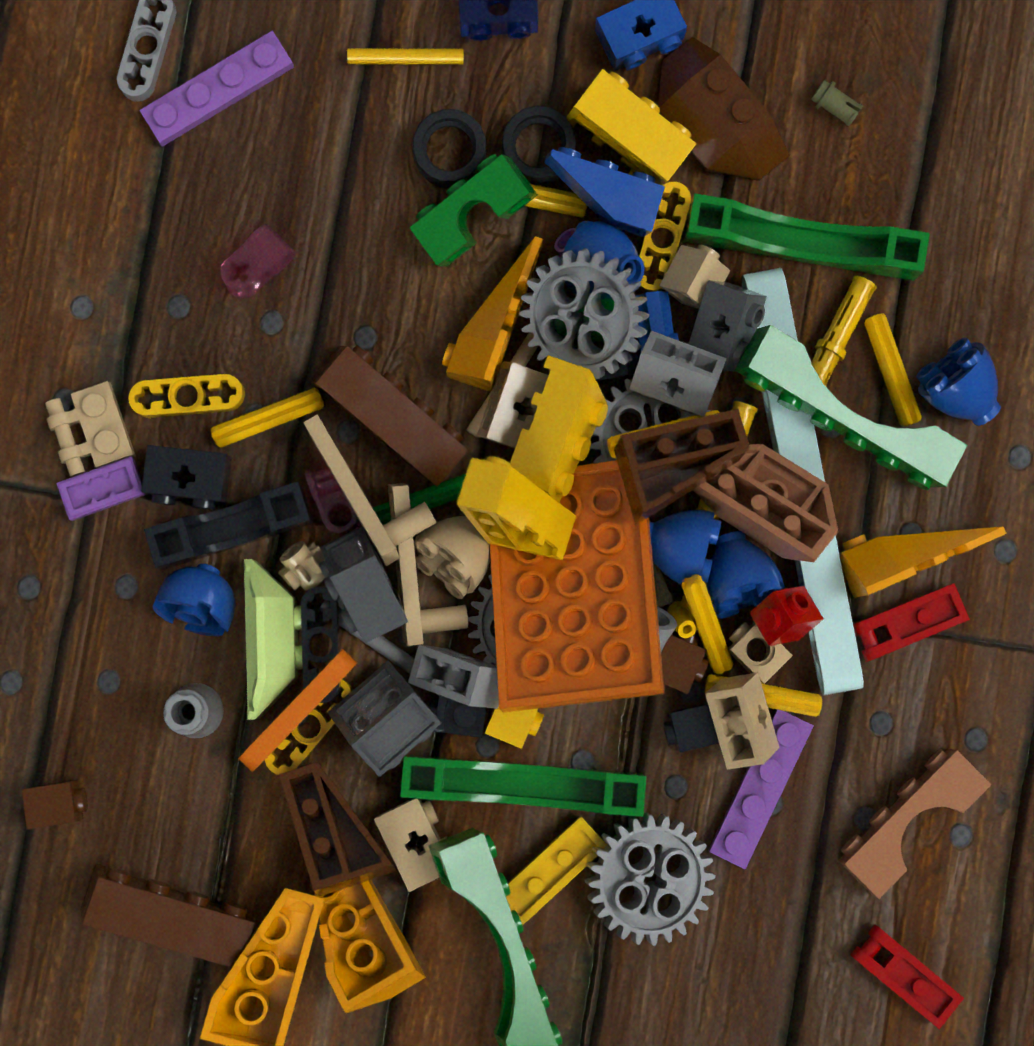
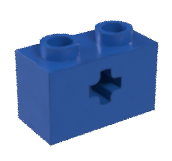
[595,0,687,71]

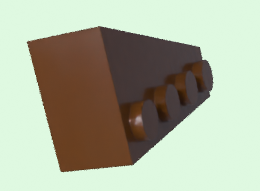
[309,345,468,487]
[80,863,255,968]

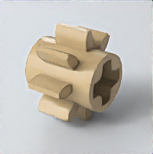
[278,541,325,591]

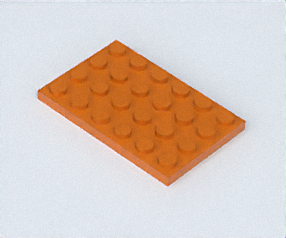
[490,460,664,713]

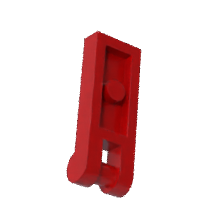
[853,583,970,662]
[850,924,964,1030]

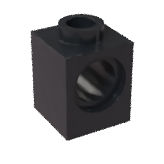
[663,703,719,753]

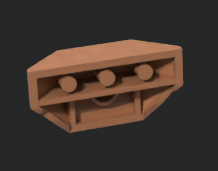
[693,444,838,563]

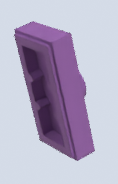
[57,456,146,521]

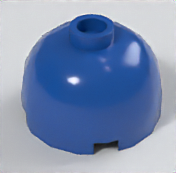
[152,563,236,636]

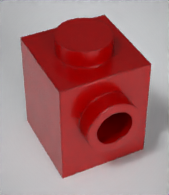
[750,586,824,646]

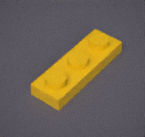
[506,815,607,926]

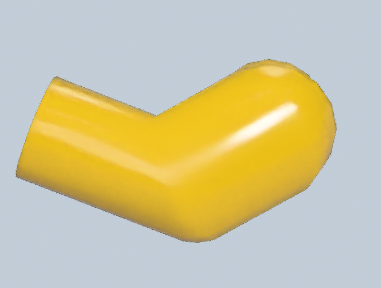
[667,594,697,639]

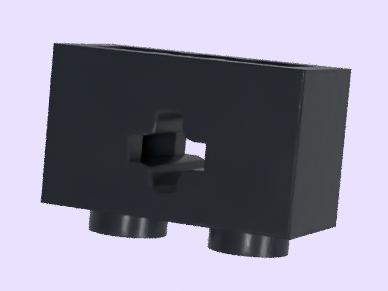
[141,445,232,510]

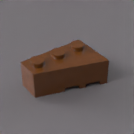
[614,409,750,525]
[279,762,396,897]

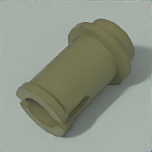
[811,80,863,127]

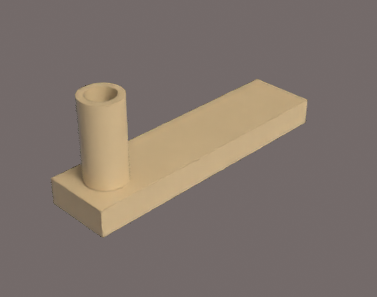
[303,414,436,566]
[388,483,468,646]

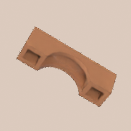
[838,748,992,899]

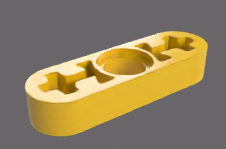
[639,181,691,293]
[128,374,245,418]
[265,679,353,775]

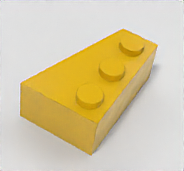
[566,69,697,185]
[457,456,576,560]

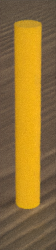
[347,48,464,64]

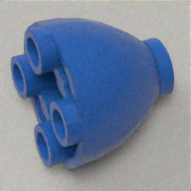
[560,221,645,299]
[916,338,1001,426]
[649,510,721,584]
[706,531,785,619]

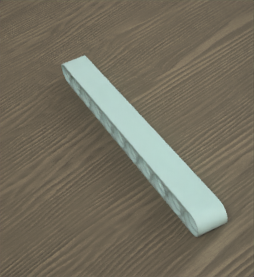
[741,268,864,696]

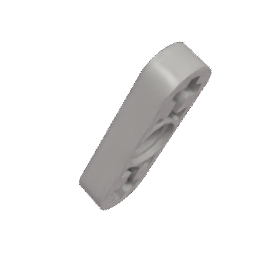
[117,0,176,102]

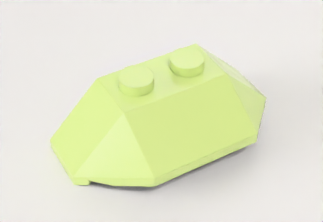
[244,559,303,720]

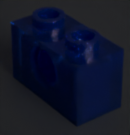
[459,0,539,41]

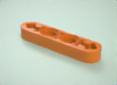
[238,649,358,772]

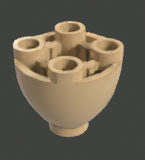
[414,516,491,599]

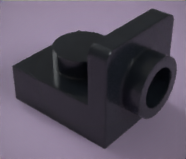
[430,695,486,738]

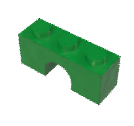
[410,154,538,267]

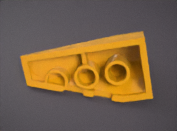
[442,236,543,392]
[839,526,1007,598]
[314,880,426,1013]
[200,888,325,1046]

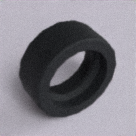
[502,106,576,185]
[412,109,486,188]

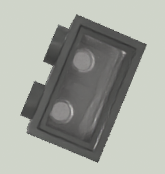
[319,526,408,643]
[328,661,441,777]

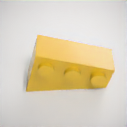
[510,355,608,502]

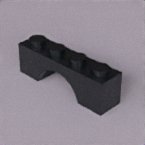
[144,482,314,570]

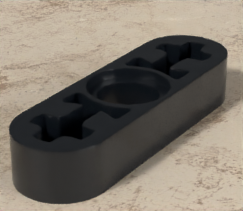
[301,587,341,703]

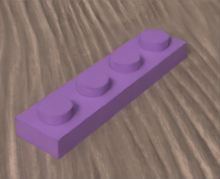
[140,30,294,147]
[708,709,814,869]

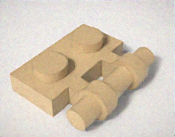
[45,381,136,477]

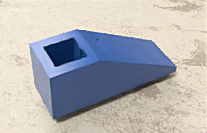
[544,147,665,237]

